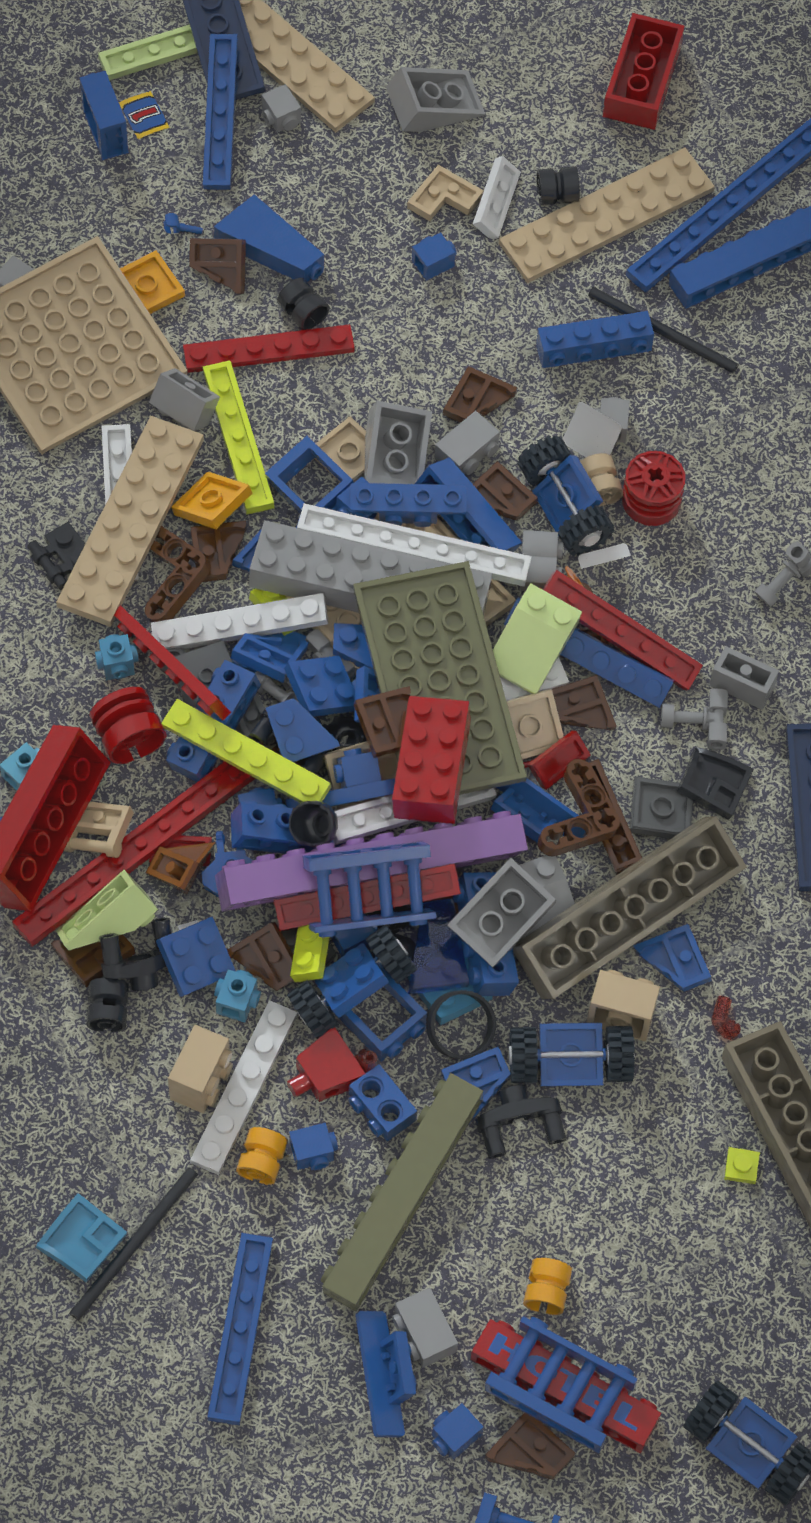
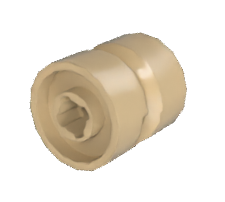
[580,453,623,506]

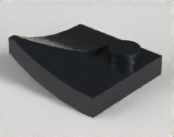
[677,747,754,820]

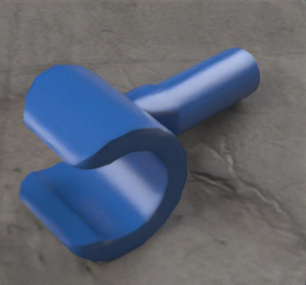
[164,213,203,234]

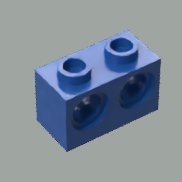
[348,1064,417,1142]

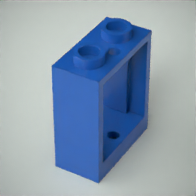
[79,71,129,160]
[265,436,354,514]
[331,968,427,1062]

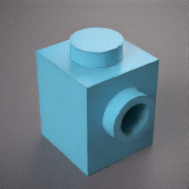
[0,742,40,791]

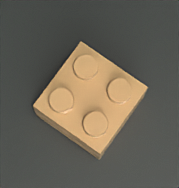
[587,970,660,1042]
[168,1025,233,1114]

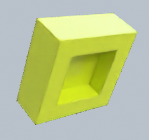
[724,1147,760,1184]

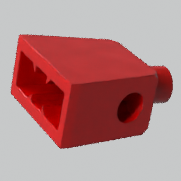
[287,1027,366,1102]

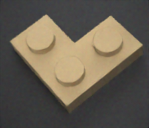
[407,165,484,221]

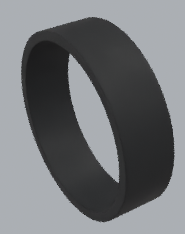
[426,990,496,1059]

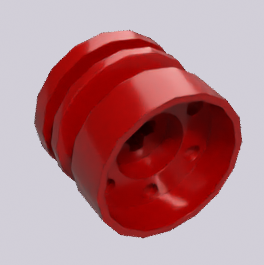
[622,451,685,526]
[89,686,167,764]

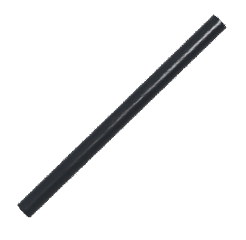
[588,286,739,373]
[69,1167,198,1321]

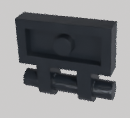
[27,521,86,590]

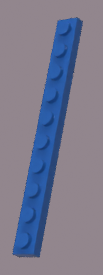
[626,118,811,293]

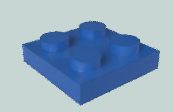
[284,656,355,717]
[156,916,236,997]

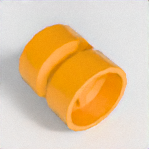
[236,1127,288,1185]
[523,1258,572,1315]

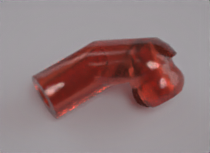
[711,996,741,1040]
[354,1049,377,1073]

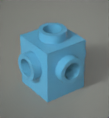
[95,634,139,680]
[214,969,261,1023]

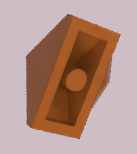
[145,842,216,895]

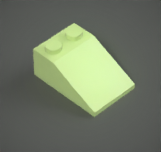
[493,583,582,694]
[56,870,158,950]

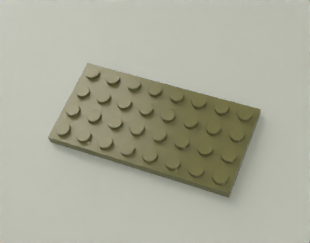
[353,561,527,795]

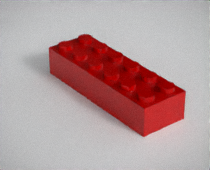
[0,725,111,912]

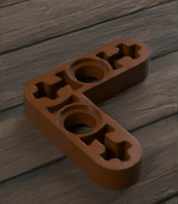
[145,526,211,622]
[537,759,620,857]

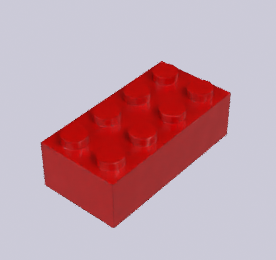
[603,13,685,130]
[392,696,471,824]

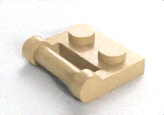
[64,802,134,858]

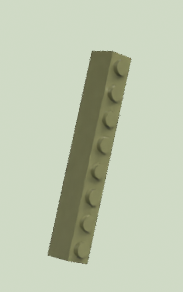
[321,1073,483,1312]

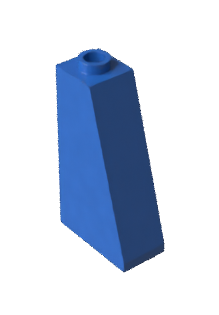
[214,194,324,282]

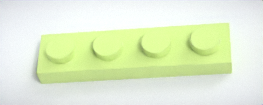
[98,25,198,80]

